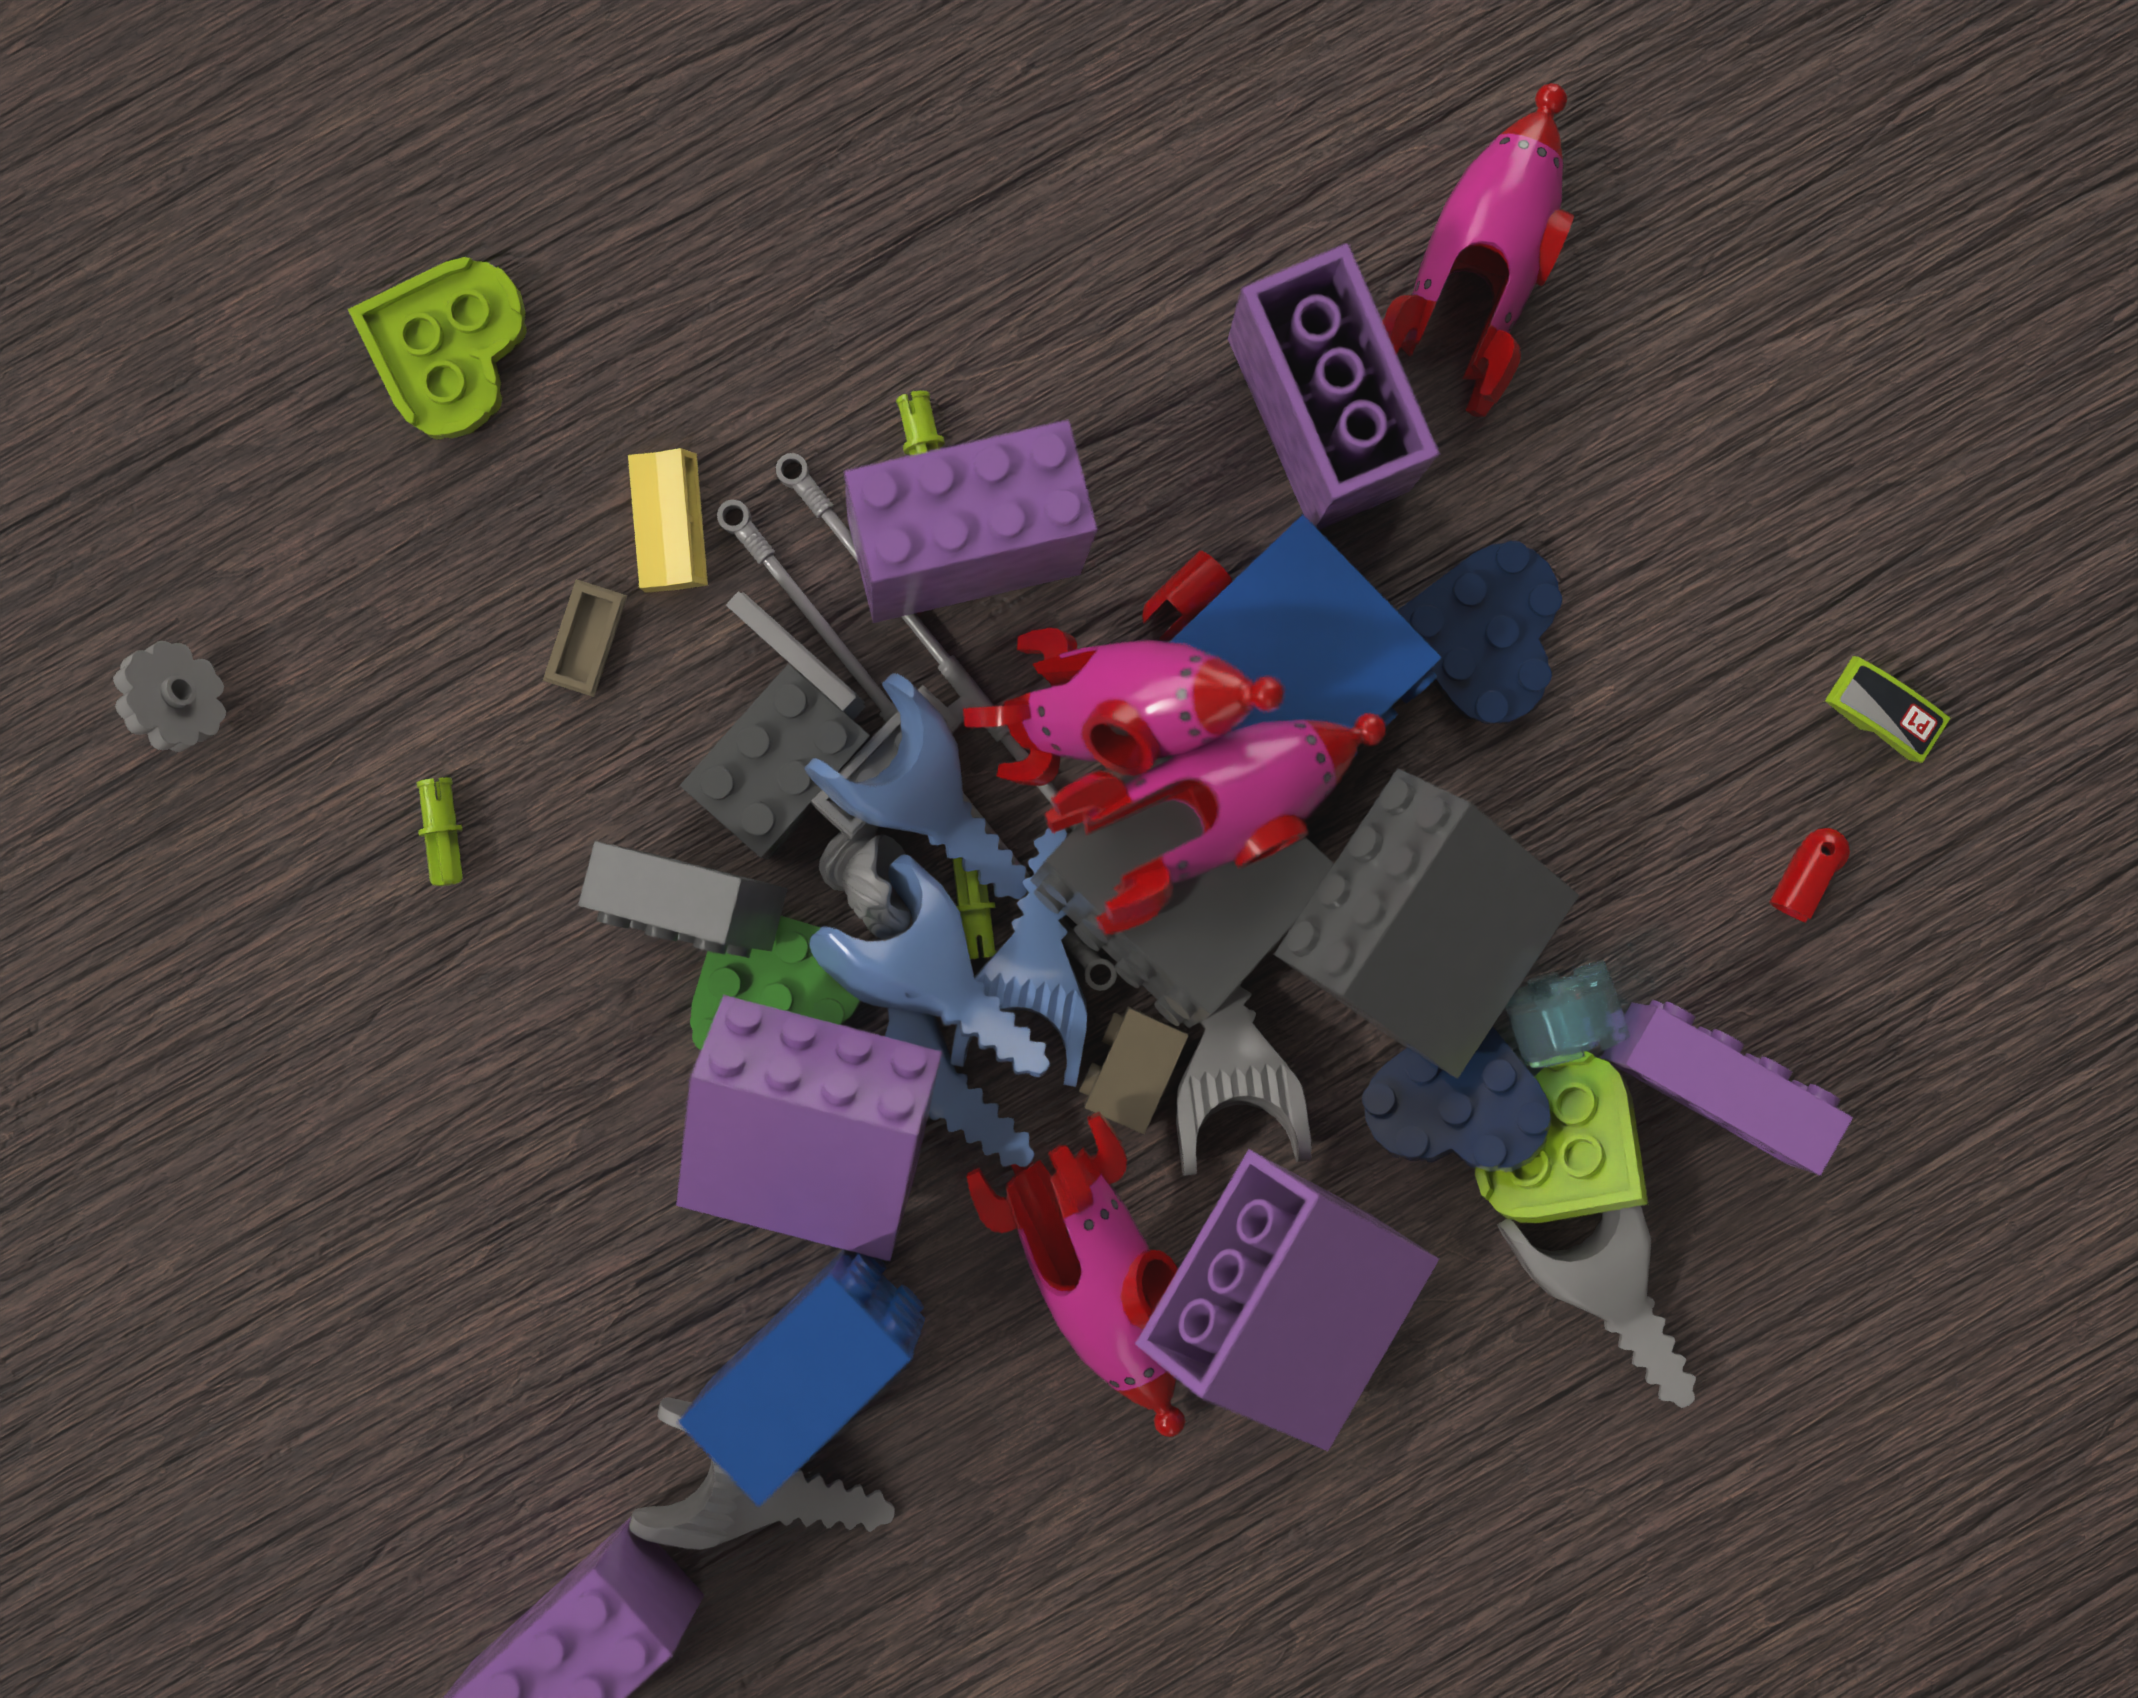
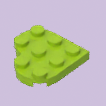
[348,257,526,439]
[1475,1051,1648,1223]

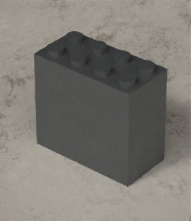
[1030,755,1334,1028]
[1274,769,1579,1079]

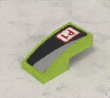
[1825,656,1951,763]

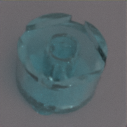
[1505,961,1630,1068]

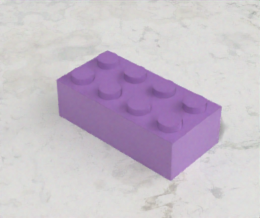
[1601,1000,1853,1176]

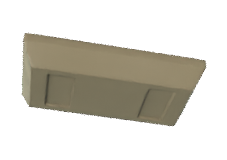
[543,579,628,697]

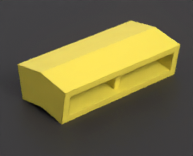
[628,448,708,593]

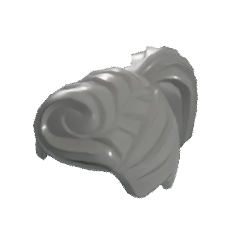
[819,823,911,940]

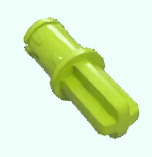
[896,391,945,456]
[417,778,463,886]
[953,857,997,959]

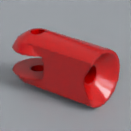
[1142,550,1233,642]
[1769,828,1850,923]

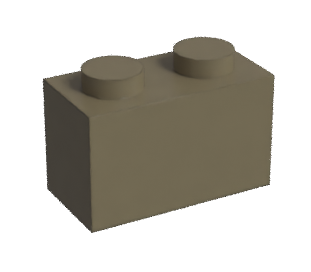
[1079,1006,1189,1134]

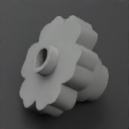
[113,641,226,752]

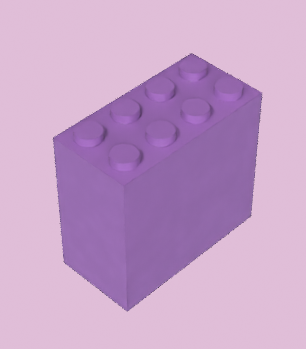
[1228,243,1439,530]
[844,420,1097,623]
[676,995,942,1261]
[1135,1149,1439,1451]
[443,1517,704,1698]

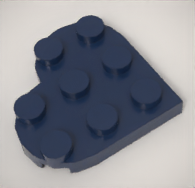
[1397,541,1562,724]
[1362,1026,1551,1172]

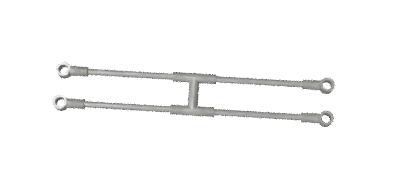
[717,453,1117,991]

